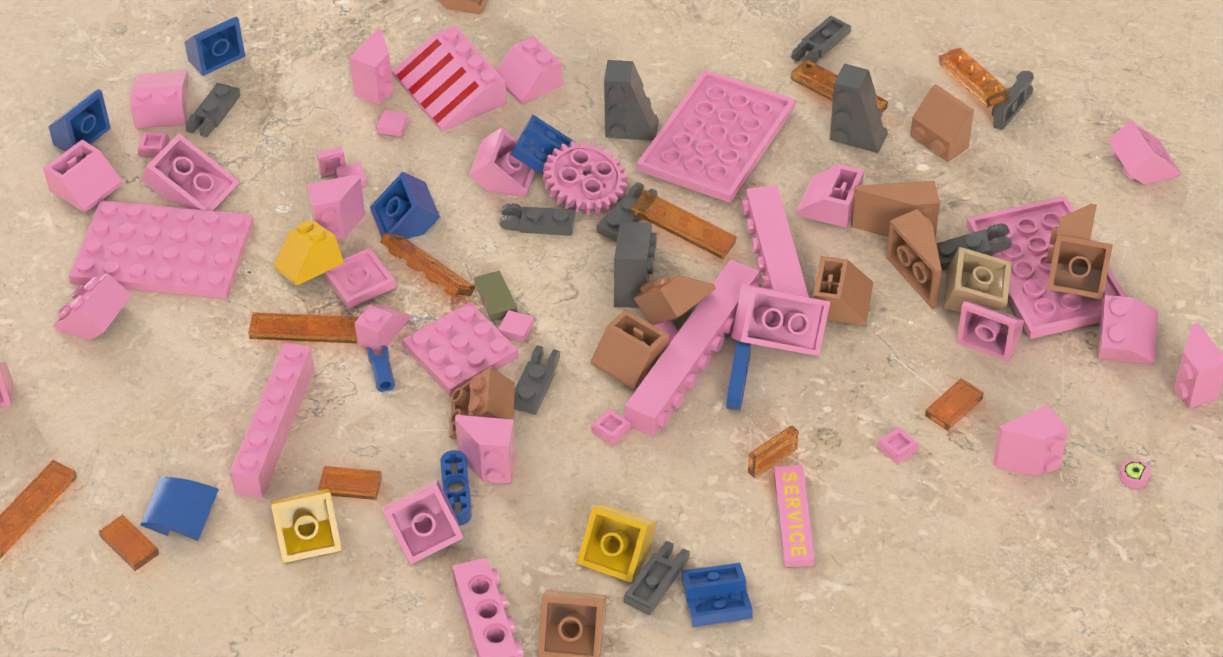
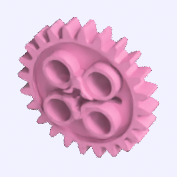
[542,140,628,216]

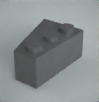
[604,60,659,141]
[830,63,888,153]
[614,221,657,308]

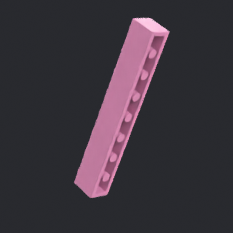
[624,260,762,437]

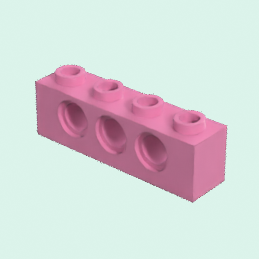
[452,557,524,657]

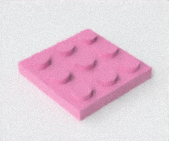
[402,302,519,396]

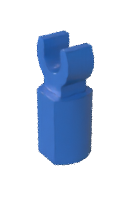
[367,345,395,392]

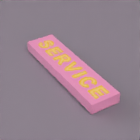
[774,465,815,567]

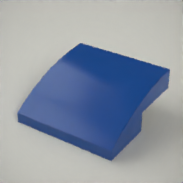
[510,114,575,175]
[140,477,219,541]
[681,563,753,627]

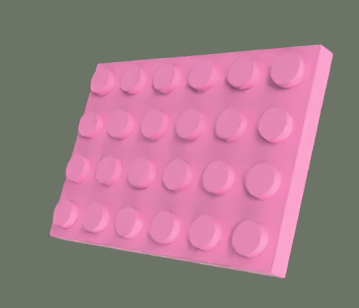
[637,70,796,203]
[966,196,1127,339]
[69,200,254,299]

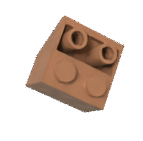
[813,256,873,325]
[590,309,669,390]
[449,367,515,439]

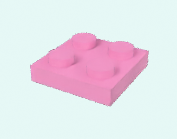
[323,247,396,309]

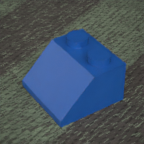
[184,16,245,76]
[48,89,111,152]
[370,171,440,244]

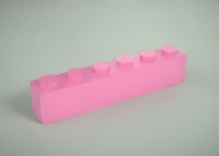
[742,185,809,297]
[230,343,315,498]

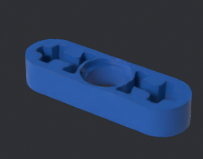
[726,341,751,410]
[440,450,472,526]

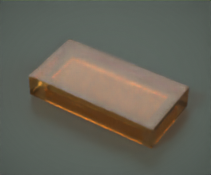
[925,378,984,431]
[748,425,799,479]
[318,466,382,500]
[98,514,159,571]

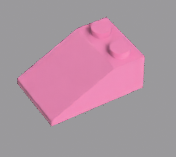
[130,71,188,128]
[141,133,240,211]
[731,284,830,356]

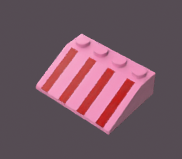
[392,26,507,132]

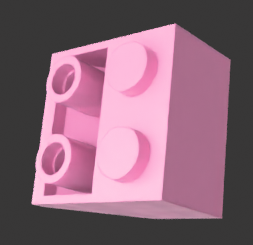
[43,140,123,213]
[796,164,864,228]
[53,273,132,340]

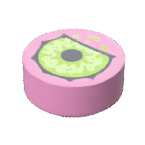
[1120,459,1151,488]

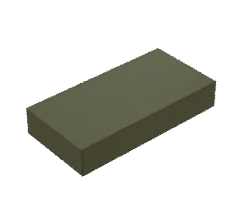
[474,270,518,321]

